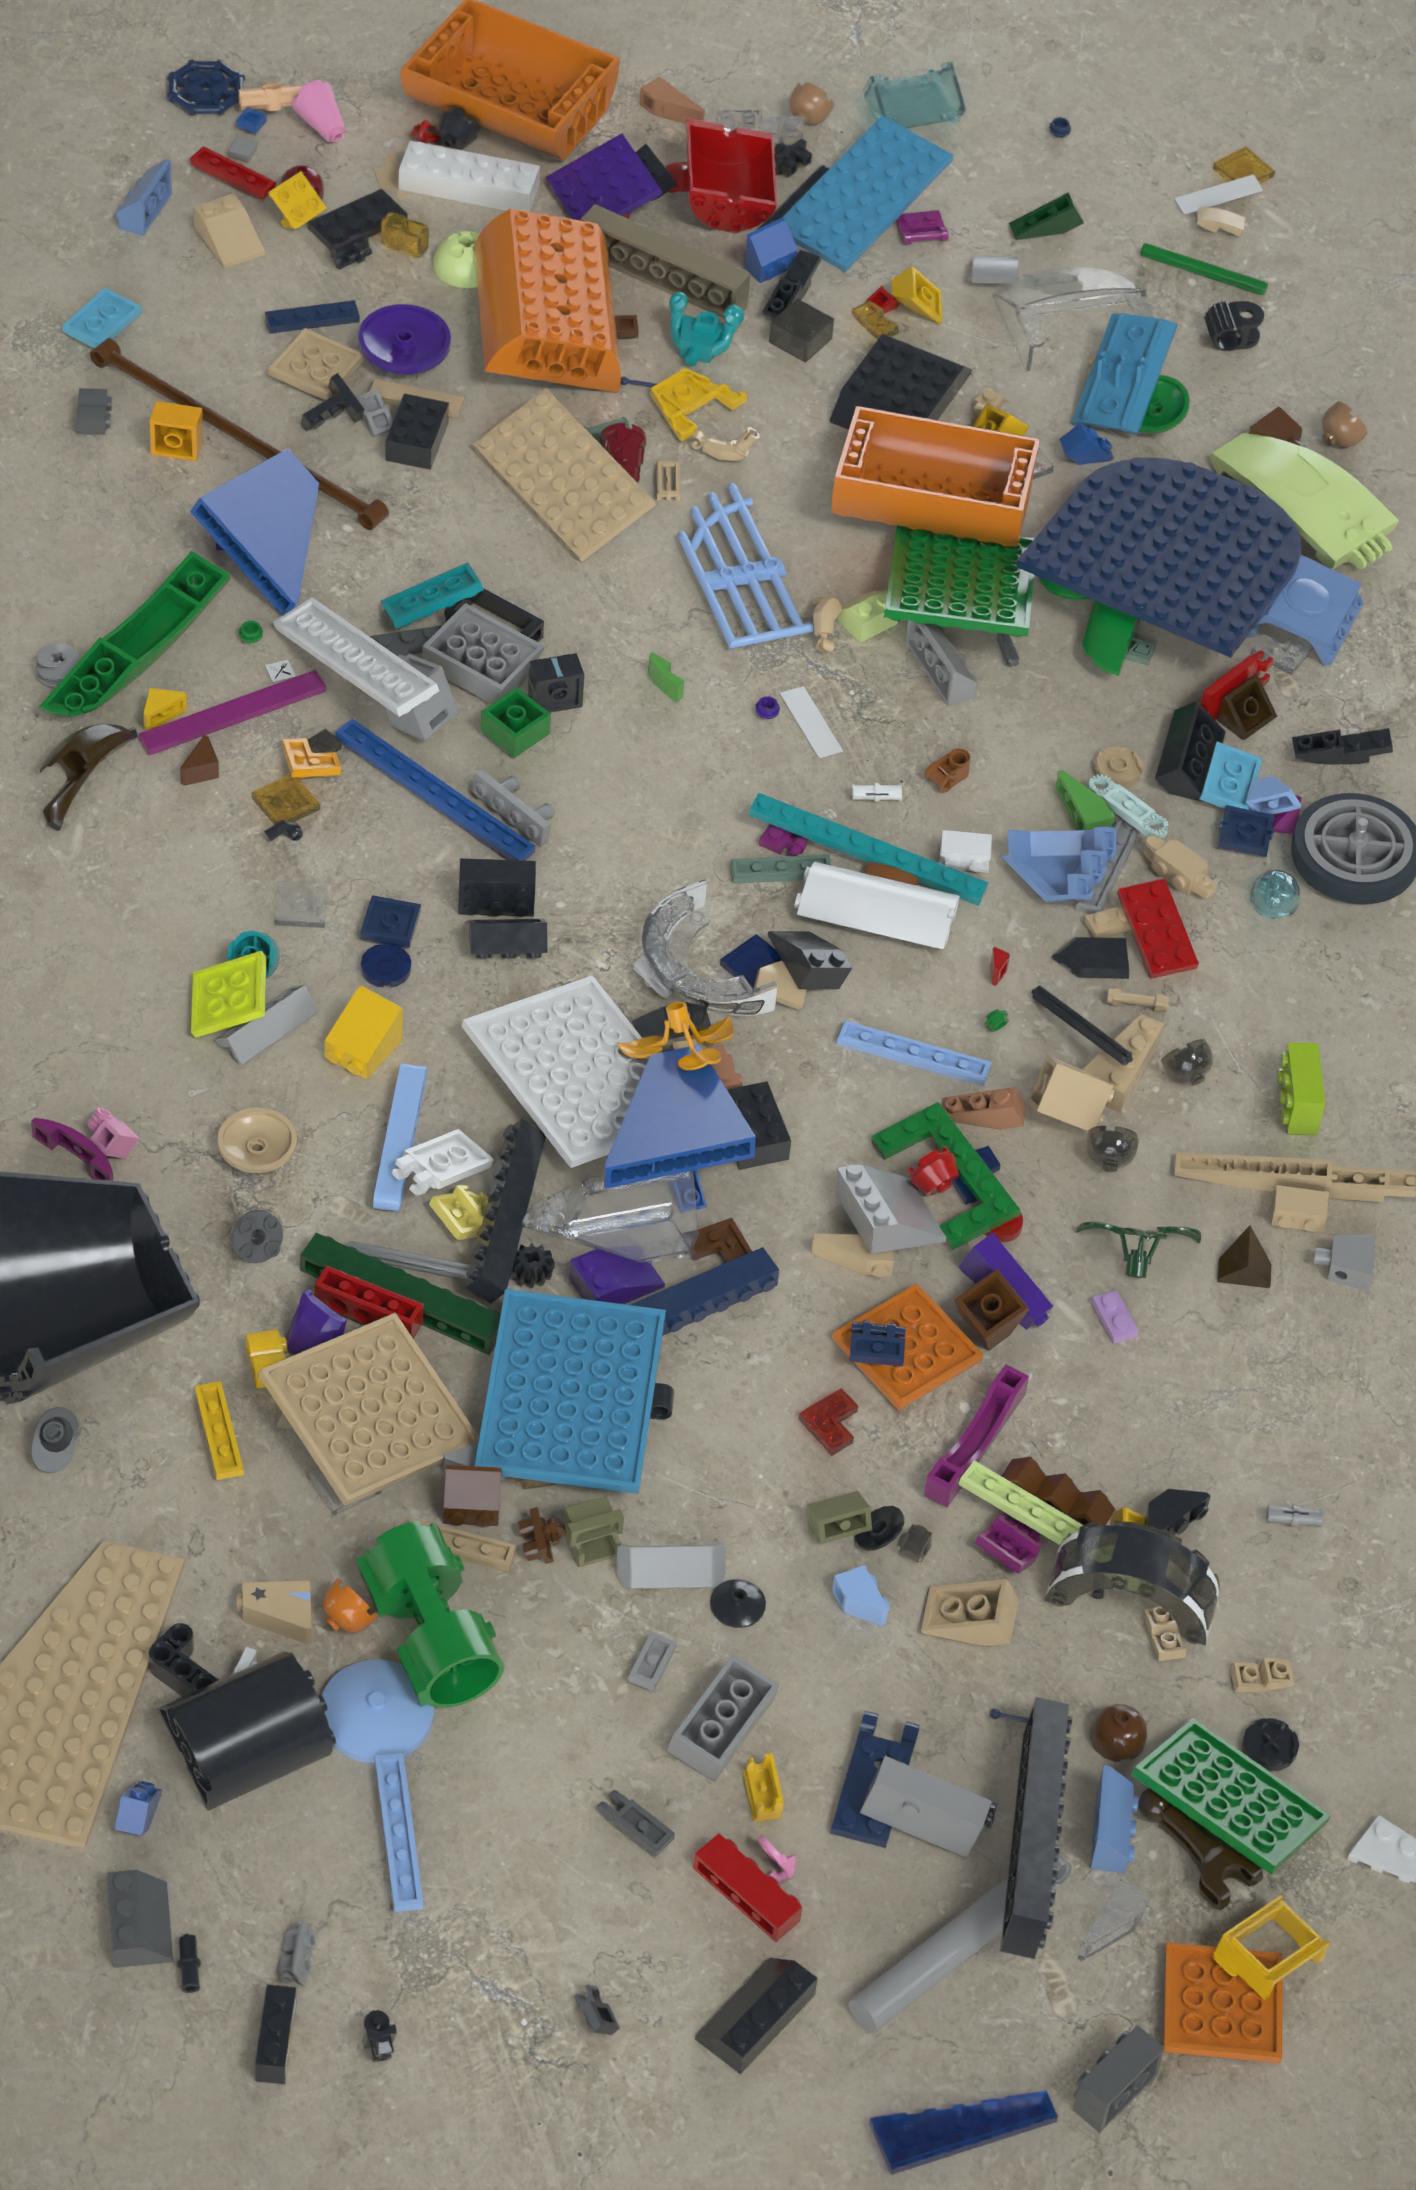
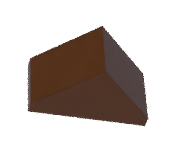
[180,735,219,786]

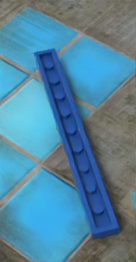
[336,718,536,860]

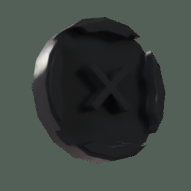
[1242,1718,1300,1771]

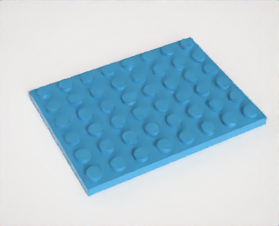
[474,1289,666,1494]

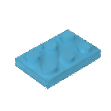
[62,288,142,348]
[1200,742,1263,810]

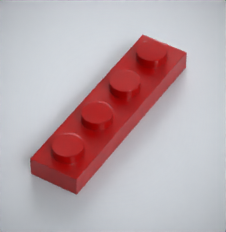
[190,146,276,200]

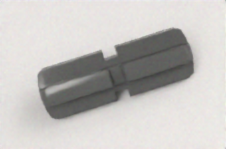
[996,633,1020,667]

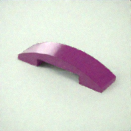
[31,1118,114,1181]

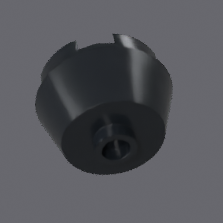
[436,106,480,150]

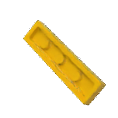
[194,1381,244,1480]

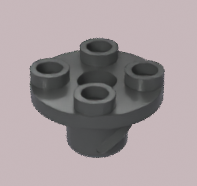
[231,1210,283,1263]

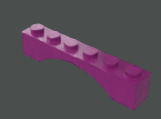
[924,1364,1029,1508]

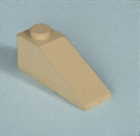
[811,1234,894,1277]

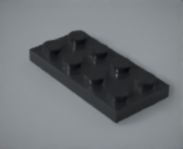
[308,188,408,249]

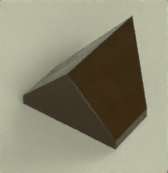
[1217,1225,1272,1288]

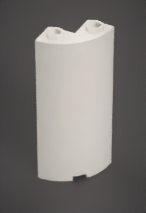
[795,862,960,949]

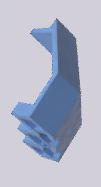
[1001,826,1117,903]

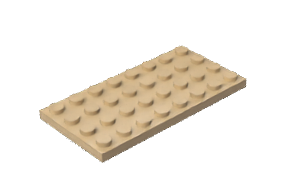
[473,388,656,562]

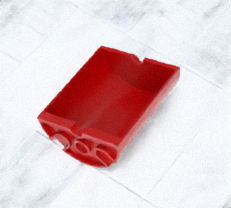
[686,118,777,232]

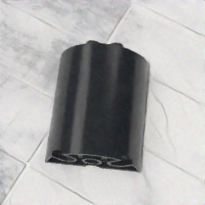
[158,1651,336,1811]

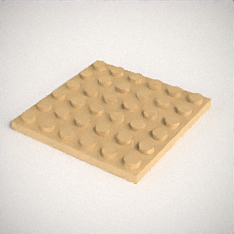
[258,1313,479,1506]

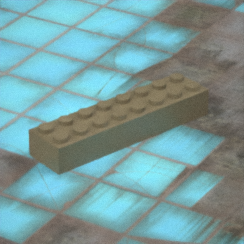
[581,204,751,319]

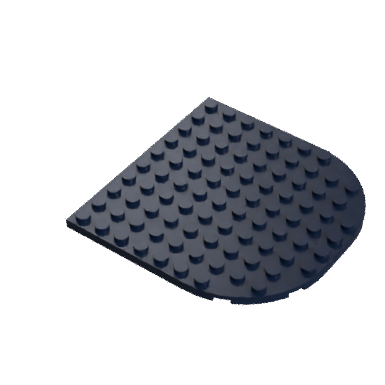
[1016,457,1301,658]

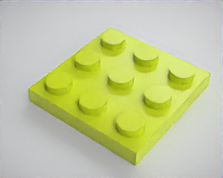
[191,951,266,1038]

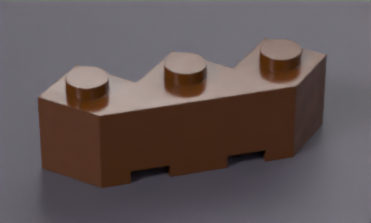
[1001,1456,1115,1528]

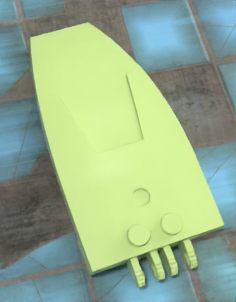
[1209,433,1399,570]

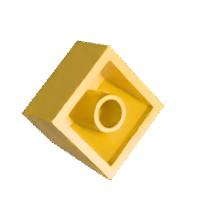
[973,403,1029,436]

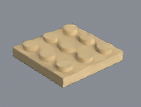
[268,328,364,401]

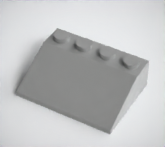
[422,603,544,704]
[835,1164,946,1254]

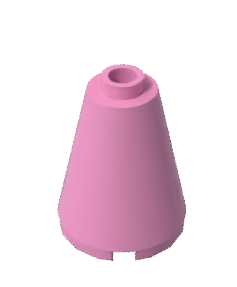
[291,80,345,142]

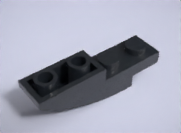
[762,249,821,322]
[1292,728,1393,765]

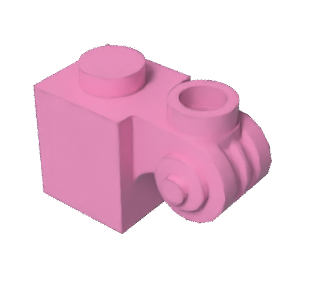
[87,1107,139,1159]

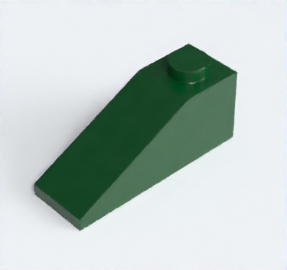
[1009,192,1084,240]

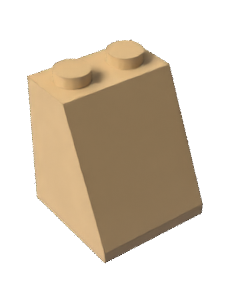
[1028,1055,1114,1133]

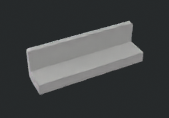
[215,985,318,1064]

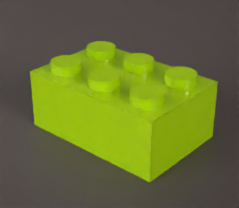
[1277,1042,1326,1135]

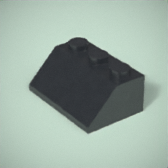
[468,918,548,959]

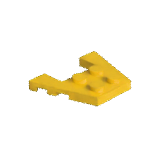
[650,368,748,442]

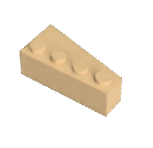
[1082,1014,1165,1113]

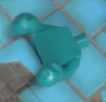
[669,292,745,366]

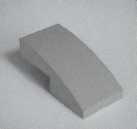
[356,389,393,436]

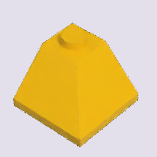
[891,266,943,324]

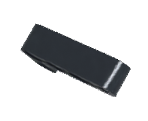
[149,1623,219,1697]

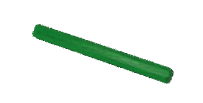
[1140,243,1268,295]

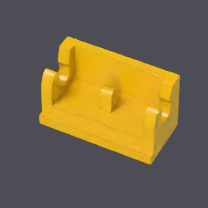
[743,1753,784,1822]

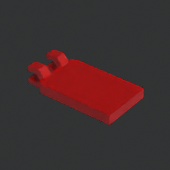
[1201,650,1274,720]

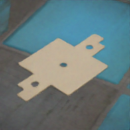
[373,153,409,201]

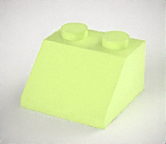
[836,589,898,643]

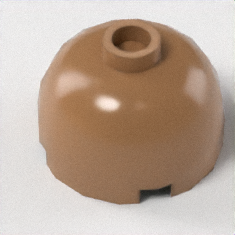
[789,82,834,125]
[1322,401,1367,448]

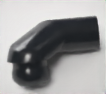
[264,820,303,842]

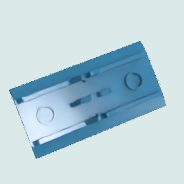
[1071,313,1177,435]

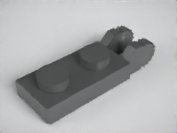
[597,1790,675,1858]

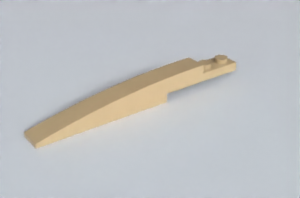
[1175,1152,1416,1202]

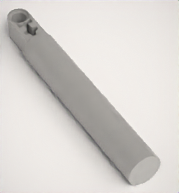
[849,1856,1072,2034]

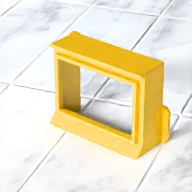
[1213,1895,1331,2000]

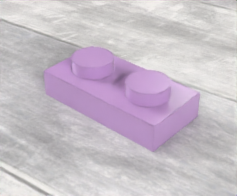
[1091,1290,1138,1344]

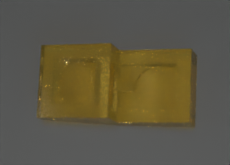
[851,301,899,339]

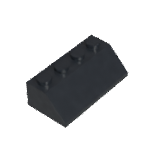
[1155,701,1226,802]
[695,1958,818,2075]

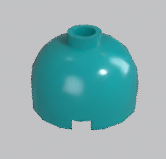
[227,930,280,979]

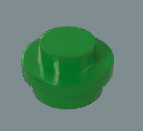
[239,621,263,643]
[984,1009,1009,1032]

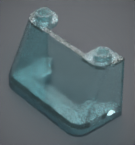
[863,62,966,128]

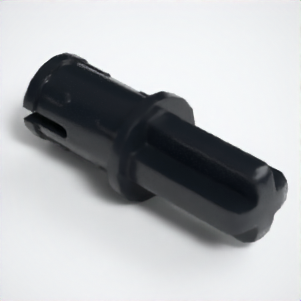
[177,1934,201,1993]

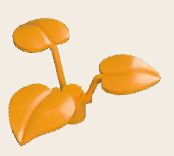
[618,1002,734,1070]

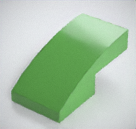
[648,652,684,702]

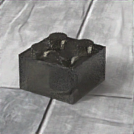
[769,299,834,363]

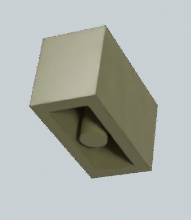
[807,1491,872,1544]

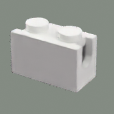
[939,830,992,873]

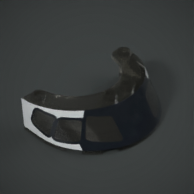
[1044,1521,1220,1646]

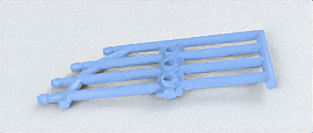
[678,483,813,649]

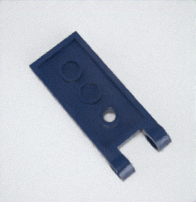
[830,1711,920,1848]

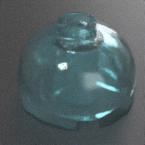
[1249,869,1300,919]

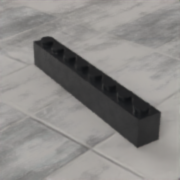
[465,1118,546,1304]

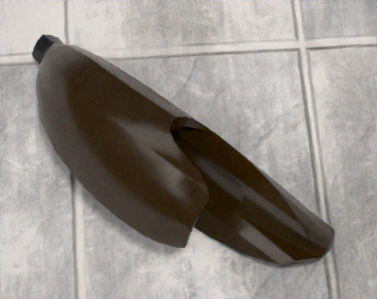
[40,723,138,831]

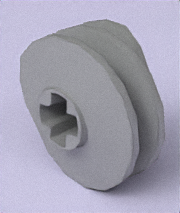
[36,644,80,687]

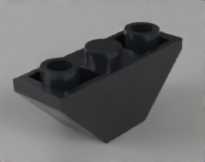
[632,1002,711,1040]
[1145,1488,1211,1538]

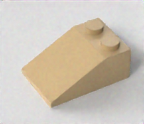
[193,193,265,268]
[921,1579,1019,1646]

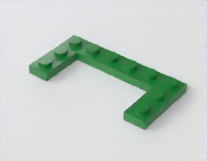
[871,1102,1020,1250]

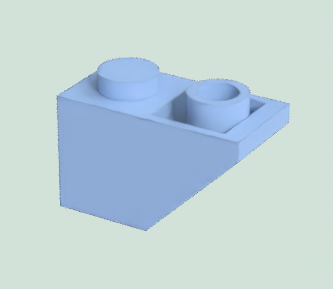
[832,1565,890,1626]

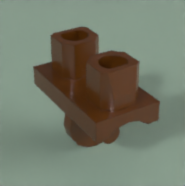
[518,1507,566,1564]

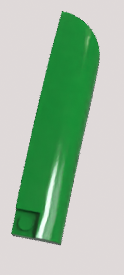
[40,551,230,716]
[1081,601,1140,676]

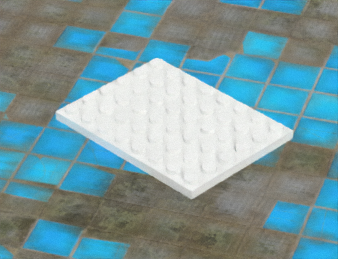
[462,975,650,1168]

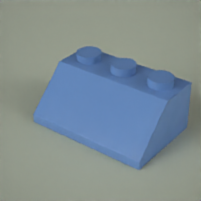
[116,159,172,236]
[1091,1765,1138,1873]

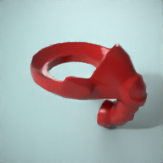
[411,120,439,144]

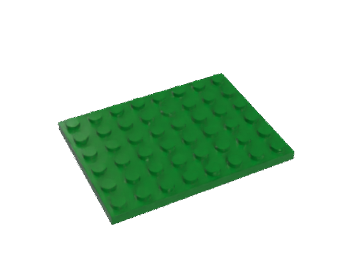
[884,525,1035,637]

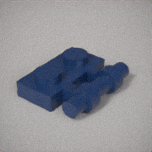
[849,1320,906,1367]

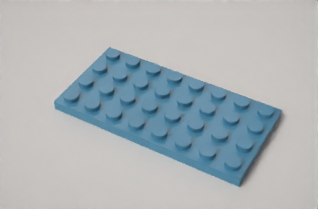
[782,115,953,272]

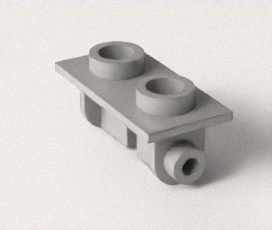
[278,1920,316,1987]

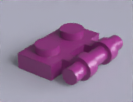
[759,824,809,856]

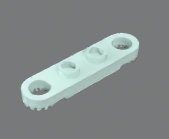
[1088,774,1169,839]

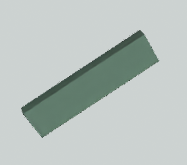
[730,855,831,884]

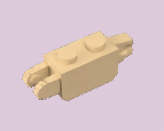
[1143,834,1217,899]

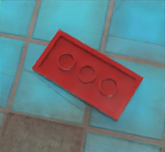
[1117,878,1199,979]

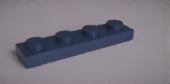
[265,300,360,334]

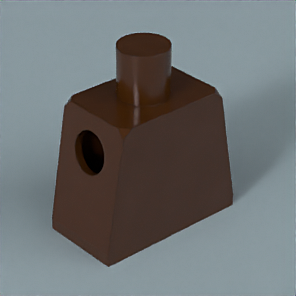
[1249,406,1306,448]

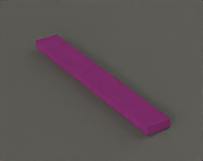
[138,670,326,756]

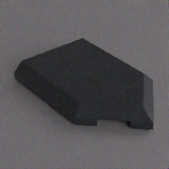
[1052,937,1129,979]

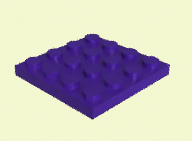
[545,133,662,221]

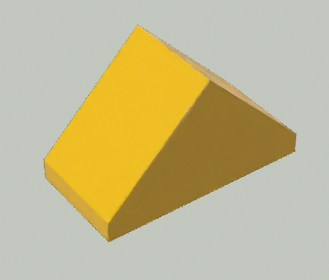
[144,688,187,731]

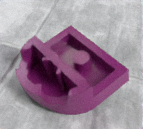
[975,1514,1044,1574]

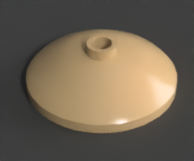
[218,1108,297,1173]

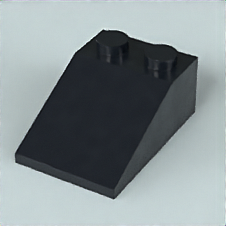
[767,931,852,989]

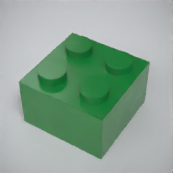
[481,687,551,758]

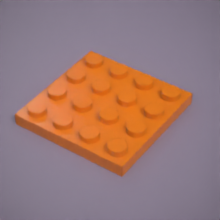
[832,1283,984,1411]
[1163,1942,1283,2064]

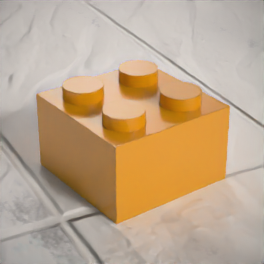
[150,401,203,461]

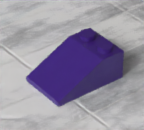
[569,1246,665,1304]

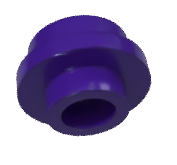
[755,696,780,719]

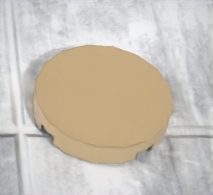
[1094,746,1143,787]

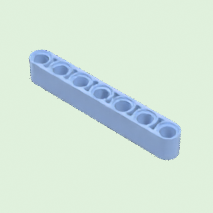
[373,1063,427,1212]

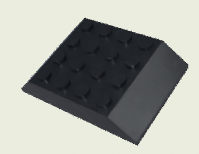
[830,334,972,430]

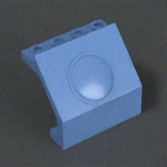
[1247,555,1364,666]

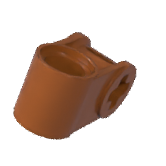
[924,748,971,793]

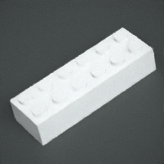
[399,140,540,212]

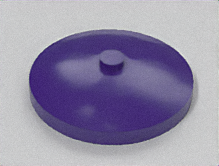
[358,304,451,374]

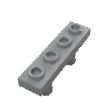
[472,769,555,846]

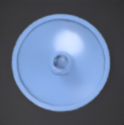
[322,1659,434,1763]

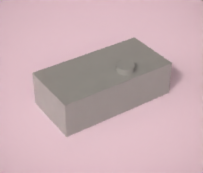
[667,1654,780,1782]
[860,1756,992,1858]

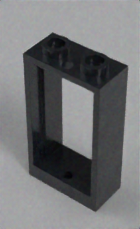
[444,588,544,642]

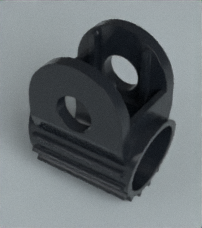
[1204,301,1264,351]

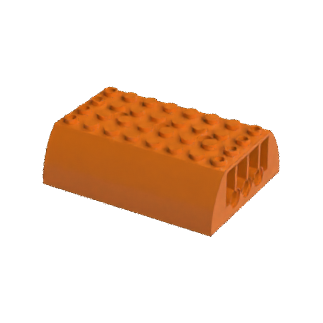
[401,0,620,161]
[474,209,621,393]
[832,406,1040,547]

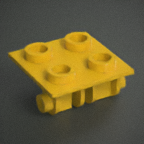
[268,172,327,230]

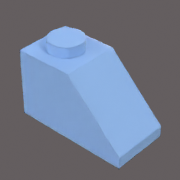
[1246,776,1301,814]

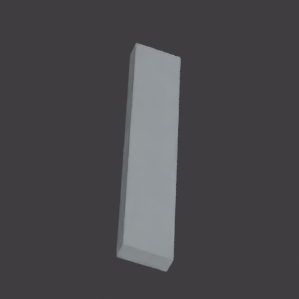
[1075,816,1140,915]

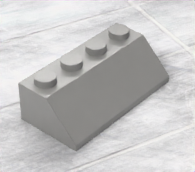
[905,621,977,707]

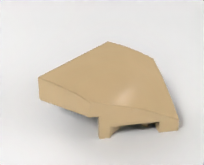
[752,961,806,1010]

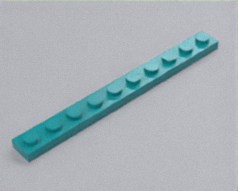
[748,792,989,906]

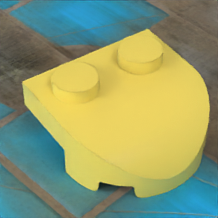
[429,1185,489,1240]

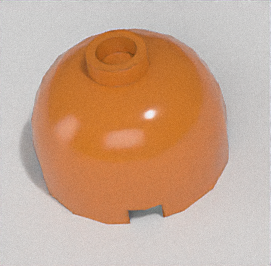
[322,1578,378,1633]

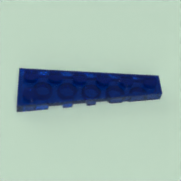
[869,2091,1058,2175]

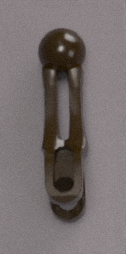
[1138,1788,1263,1910]

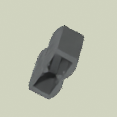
[76,388,112,434]

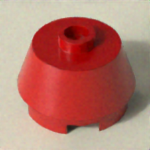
[906,1146,959,1196]

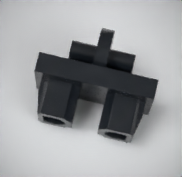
[774,138,812,176]
[329,232,373,269]
[362,2010,397,2063]

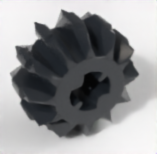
[512,1242,555,1288]

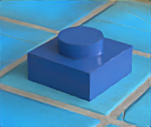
[237,107,267,134]

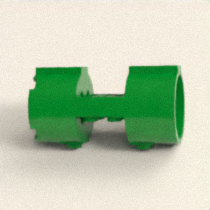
[356,1521,504,1708]

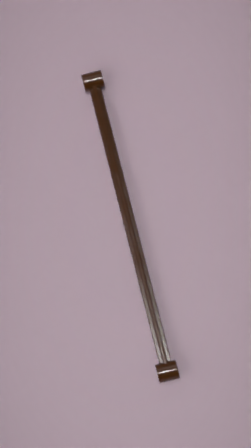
[90,338,389,530]

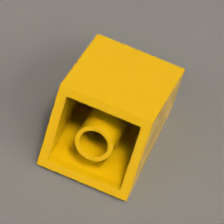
[324,985,403,1080]

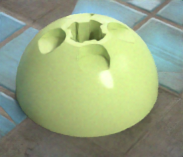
[433,231,479,288]

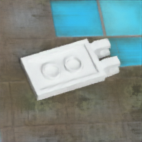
[391,1129,494,1196]

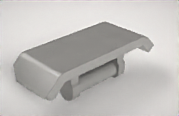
[617,1543,726,1589]

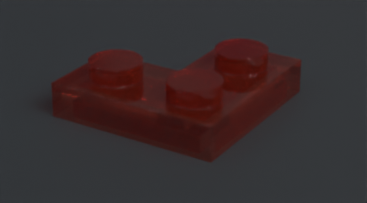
[798,1388,858,1456]

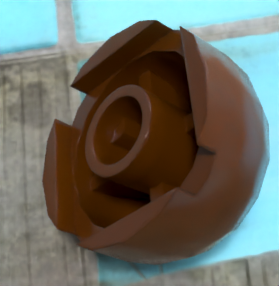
[1090,1704,1147,1762]

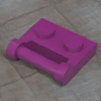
[895,210,949,245]

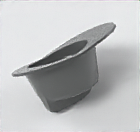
[31,1407,79,1473]

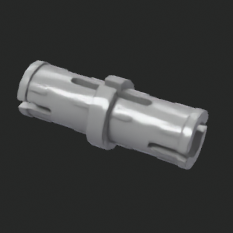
[1266,1505,1323,1527]

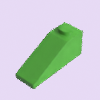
[1056,770,1115,830]

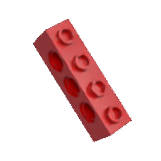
[314,1266,424,1339]

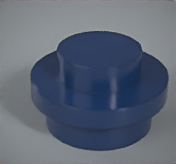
[1049,117,1071,137]

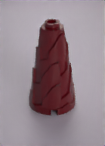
[600,423,647,483]

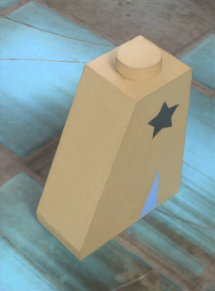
[237,1580,312,1644]

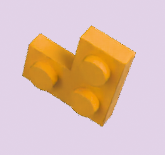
[282,738,341,778]

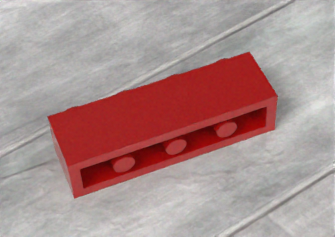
[693,1833,802,1942]

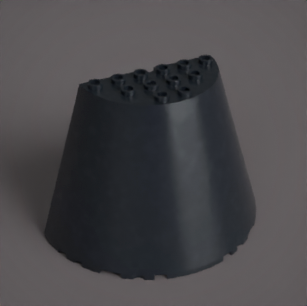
[0,1171,200,1404]

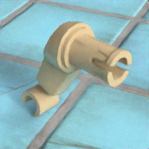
[691,427,760,461]
[813,596,841,654]

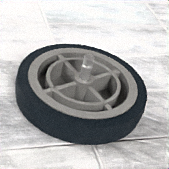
[1291,793,1416,904]

